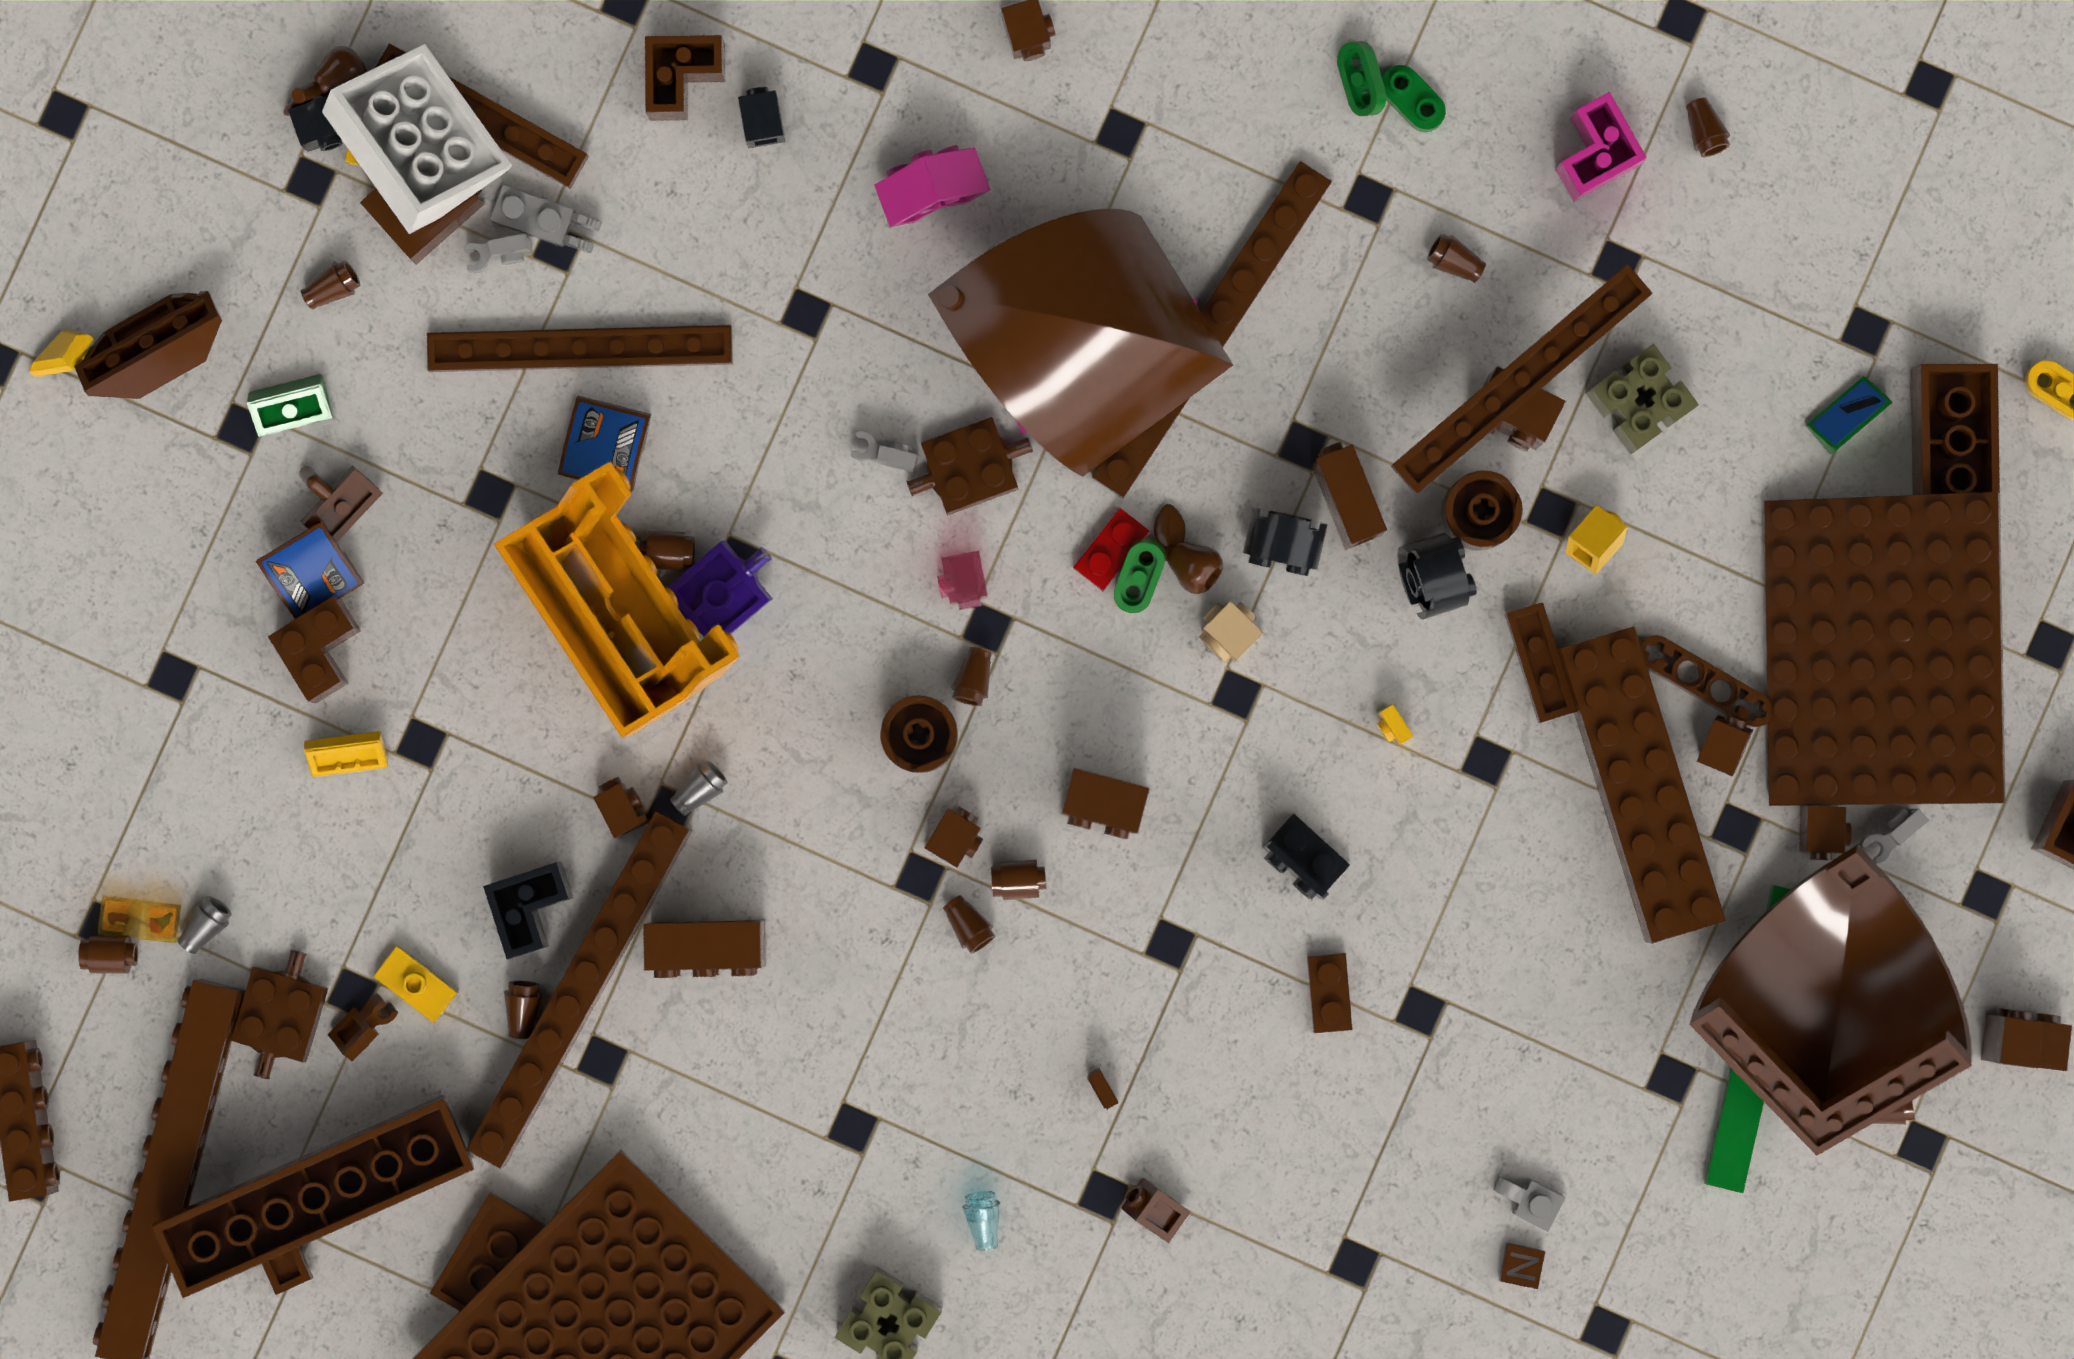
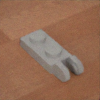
[490,184,602,253]

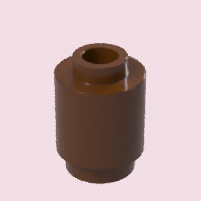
[639,530,695,570]
[991,859,1047,900]
[78,935,138,974]

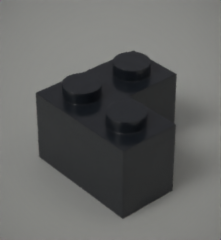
[483,862,574,960]

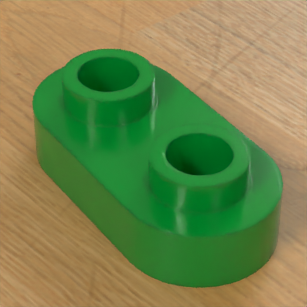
[1337,41,1387,116]
[1382,65,1446,132]
[1114,538,1166,613]

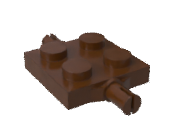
[906,417,1033,516]
[231,950,329,1079]

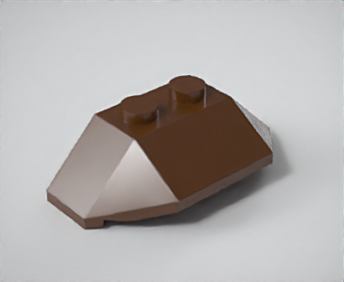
[74,291,222,399]

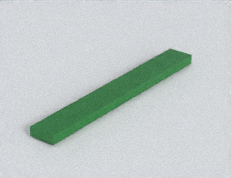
[1704,885,1791,1193]

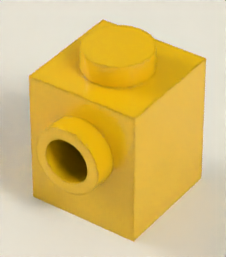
[1565,505,1628,575]

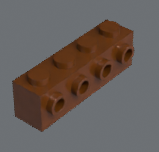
[0,1040,60,1202]

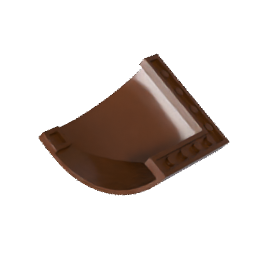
[928,209,1233,477]
[1689,844,1972,1156]

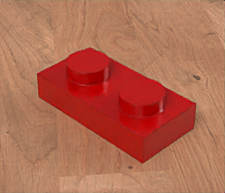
[1073,508,1150,592]

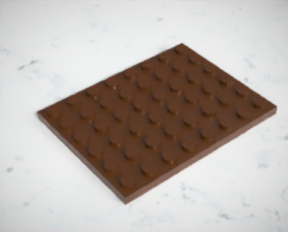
[1764,492,2006,806]
[412,1149,785,1359]

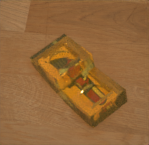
[97,895,181,943]

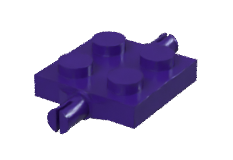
[668,540,773,637]

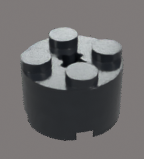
[1243,508,1328,576]
[1398,533,1477,620]

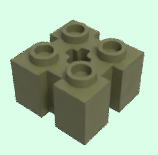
[1586,343,1699,454]
[835,1267,943,1359]

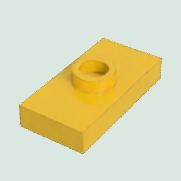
[304,731,388,777]
[373,946,459,1023]

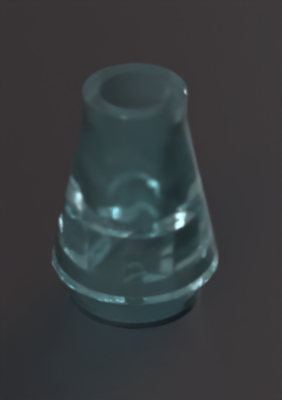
[962,1191,1000,1251]

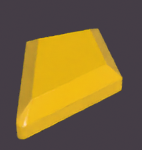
[29,329,94,377]

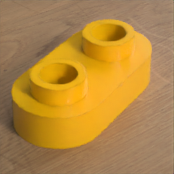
[2024,360,2074,421]

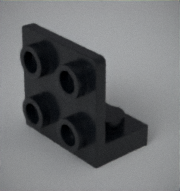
[1262,813,1350,900]

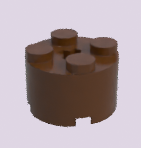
[1441,470,1523,551]
[880,695,958,773]

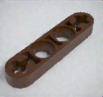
[1640,635,1773,728]

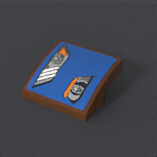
[557,395,652,493]
[256,520,364,619]

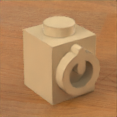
[1199,601,1263,663]

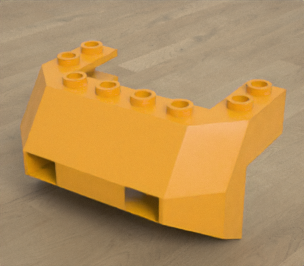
[493,461,740,738]

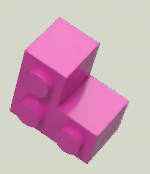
[1555,91,1647,202]
[874,145,991,227]

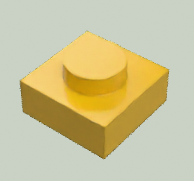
[1376,704,1414,746]

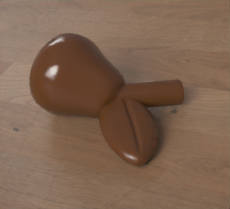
[283,46,368,116]
[1140,504,1223,594]

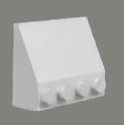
[322,44,512,234]

